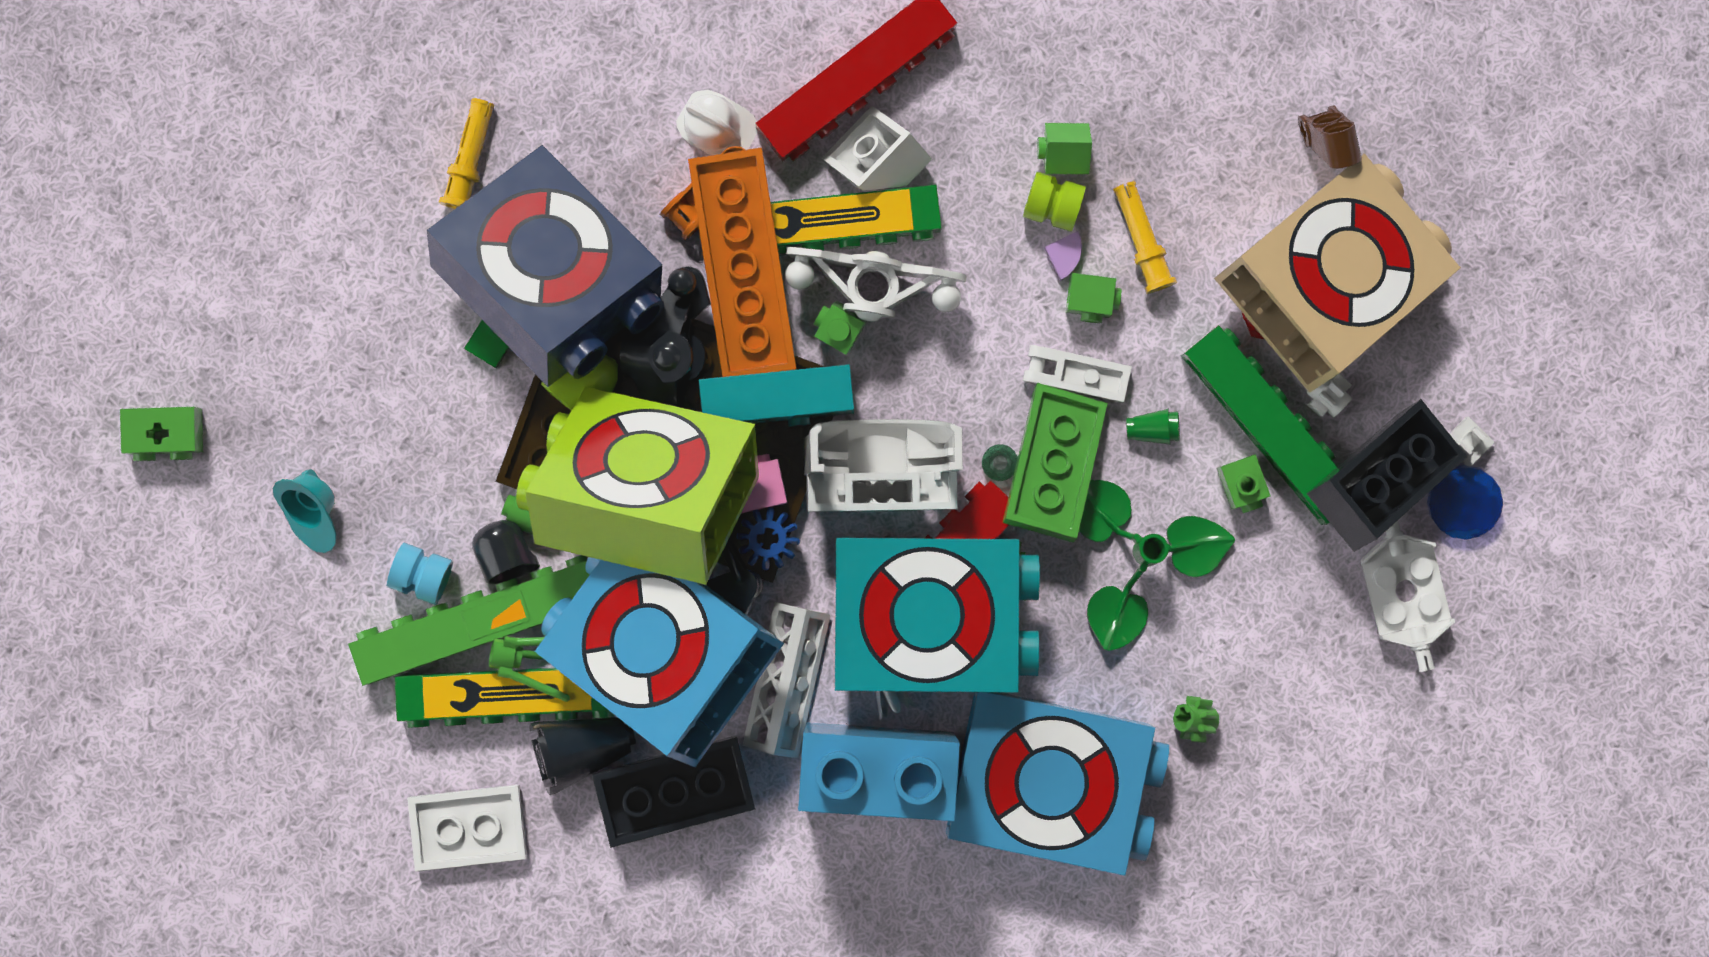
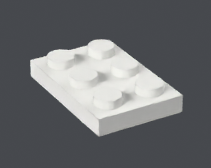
[407,784,527,872]

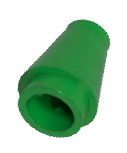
[1126,408,1180,445]

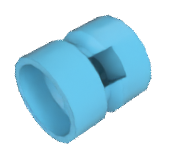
[386,542,453,605]

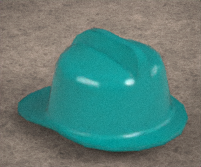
[272,469,337,553]

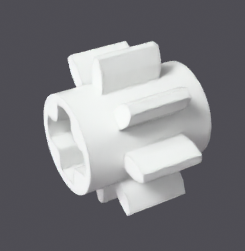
[1306,373,1352,418]

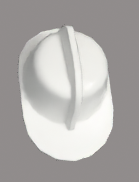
[676,90,758,155]

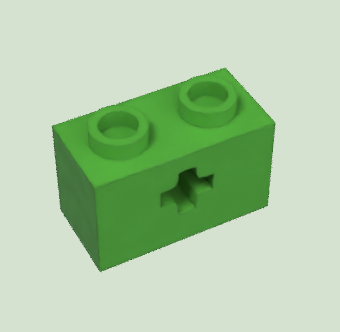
[120,407,203,461]

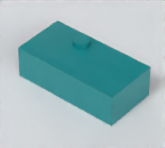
[699,364,854,427]

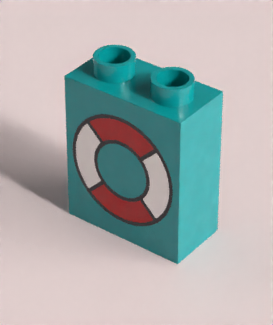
[835,538,1040,692]

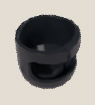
[472,520,540,584]

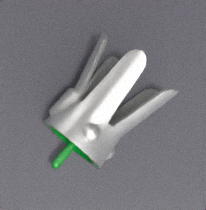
[875,691,916,720]

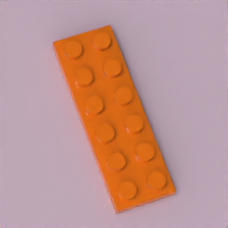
[688,148,797,377]

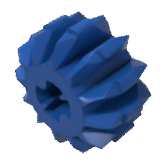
[736,507,800,570]

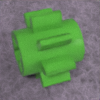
[1173,696,1219,743]

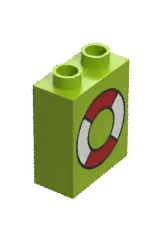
[516,387,759,585]

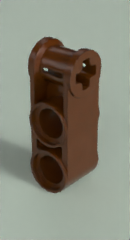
[1298,105,1362,169]

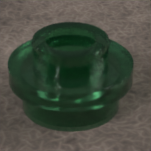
[982,444,1018,481]

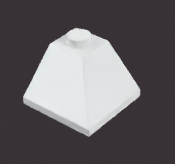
[822,106,932,191]

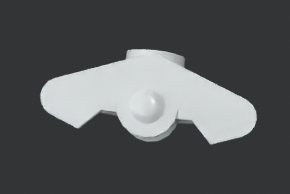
[785,247,967,322]

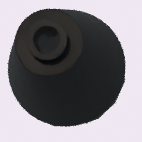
[529,718,636,795]

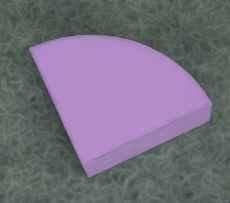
[1044,231,1082,281]

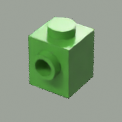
[1037,123,1092,174]
[1065,273,1122,323]
[813,301,867,355]
[1216,454,1271,513]

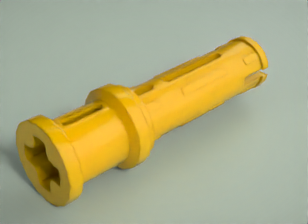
[438,98,495,209]
[1113,181,1177,294]

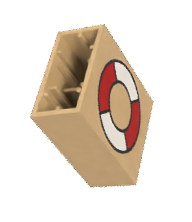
[1214,153,1461,393]

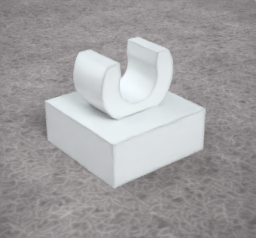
[1449,417,1494,469]

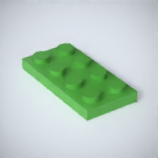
[1003,383,1108,543]

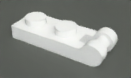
[1023,345,1132,403]

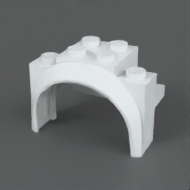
[803,419,963,512]

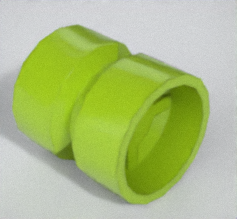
[1022,171,1086,232]

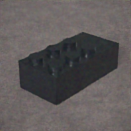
[1307,399,1468,552]
[592,735,756,848]

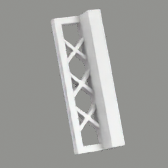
[742,602,831,758]

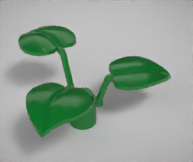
[1079,480,1235,651]

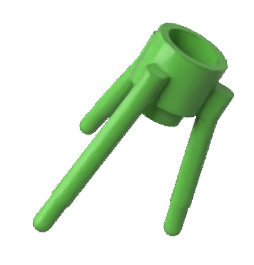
[489,636,570,702]

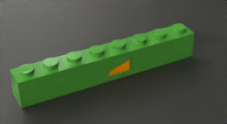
[348,555,589,686]

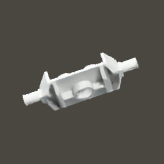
[1360,521,1455,672]

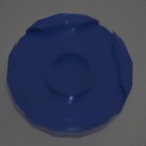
[1427,465,1503,540]

